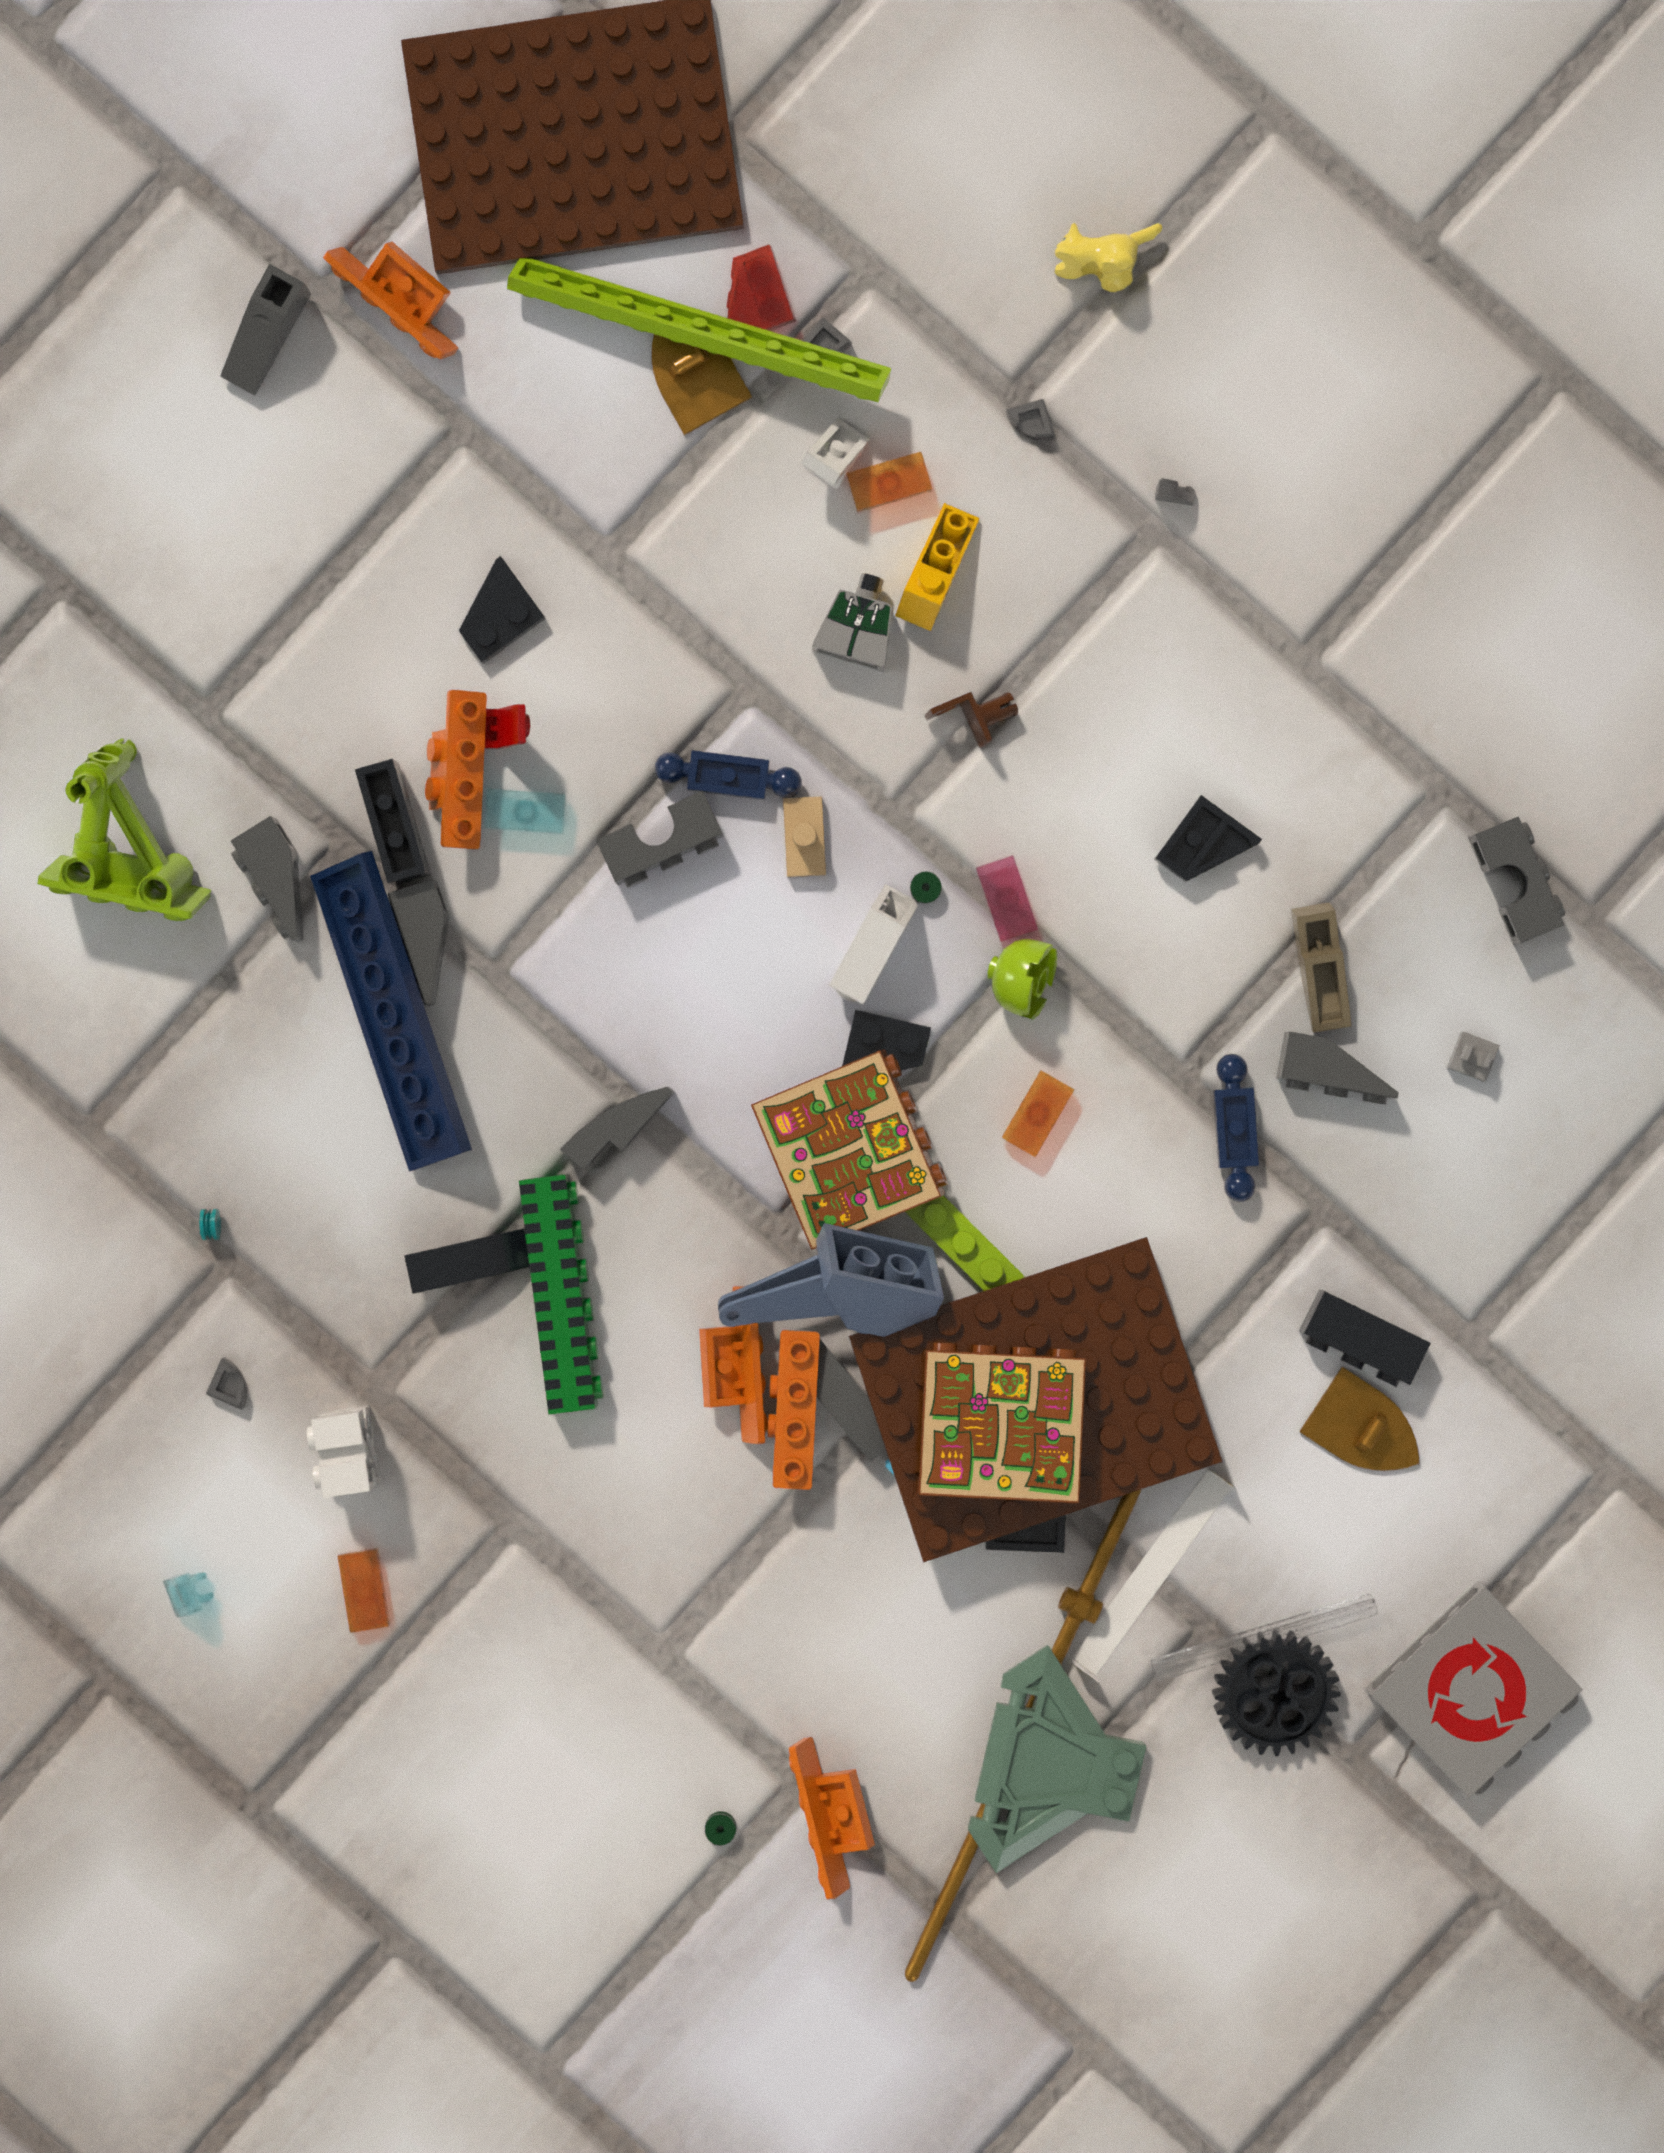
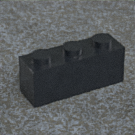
[355,758,431,886]
[1299,1289,1431,1387]

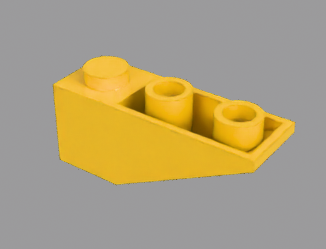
[895,503,980,631]

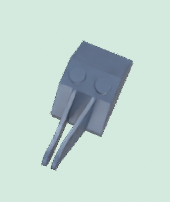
[718,1223,944,1337]

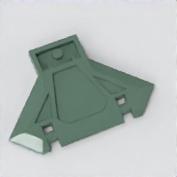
[968,1645,1146,1873]

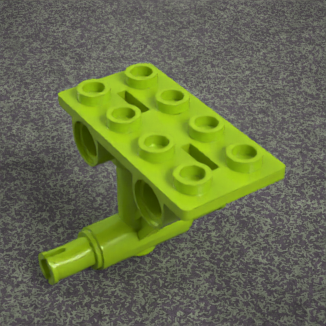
[37,738,211,921]

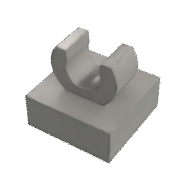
[1447,1031,1500,1082]

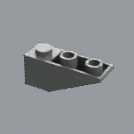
[220,264,311,396]
[230,816,303,943]
[388,878,449,1006]
[1277,1031,1399,1105]

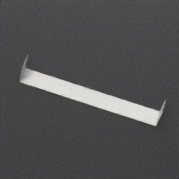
[1071,1468,1237,1683]

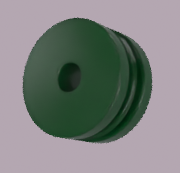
[910,871,942,904]
[705,1811,736,1846]

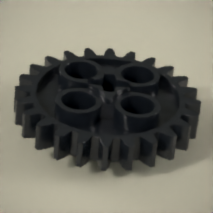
[1212,1629,1341,1757]

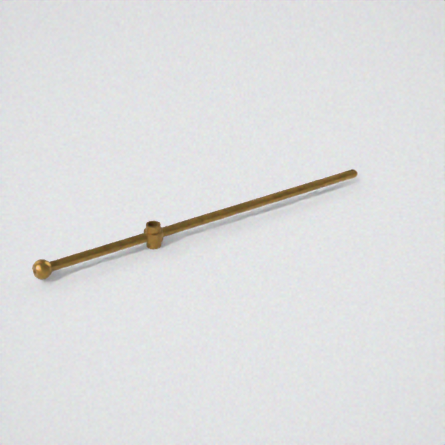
[905,1489,1142,1982]

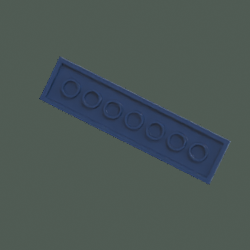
[310,851,472,1172]

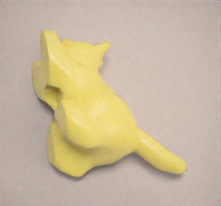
[1054,223,1163,292]

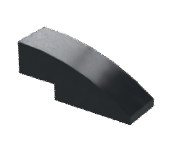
[404,1228,530,1294]

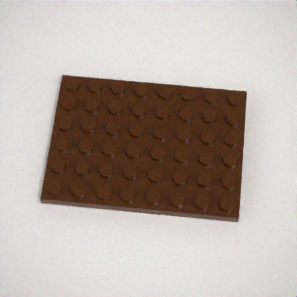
[401,0,744,275]
[848,1237,1223,1563]

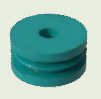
[199,1209,221,1240]

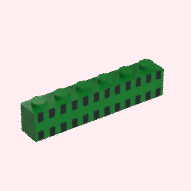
[519,1174,604,1415]

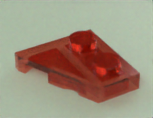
[726,244,796,331]

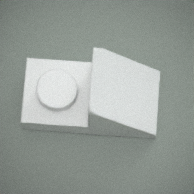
[801,418,870,489]

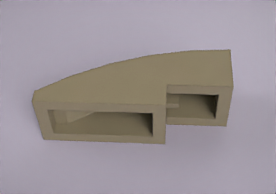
[1291,902,1352,1033]

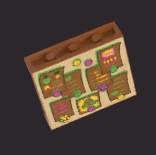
[751,1049,948,1250]
[917,1342,1086,1503]

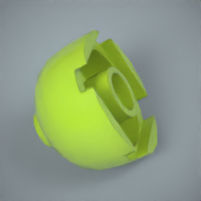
[987,939,1057,1020]

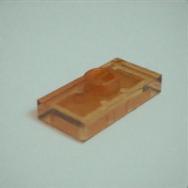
[846,452,932,513]
[1001,1070,1075,1157]
[337,1548,390,1633]

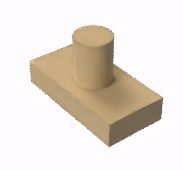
[783,796,826,877]

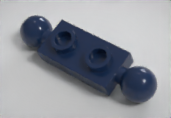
[655,750,802,800]
[1213,1054,1259,1202]

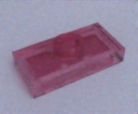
[976,855,1038,942]

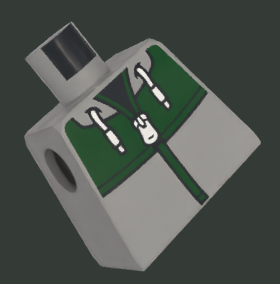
[812,573,892,672]

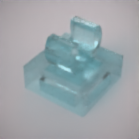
[163,1573,214,1617]

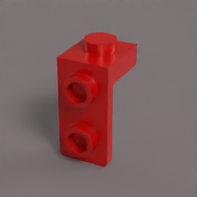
[485,704,531,750]

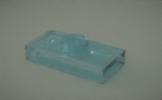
[484,789,566,834]

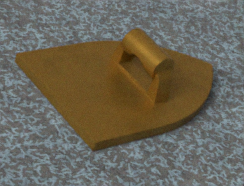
[652,334,752,436]
[1299,1367,1419,1471]

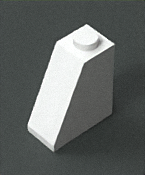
[829,884,920,1004]

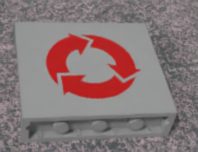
[1365,1581,1583,1798]

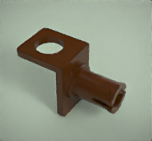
[924,692,1018,748]

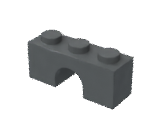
[596,790,724,888]
[1468,816,1565,945]

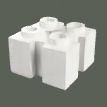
[307,1405,381,1498]

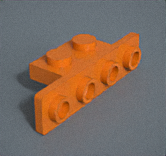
[323,241,459,359]
[425,690,487,850]
[699,1286,768,1444]
[767,1330,820,1490]
[789,1737,875,1900]

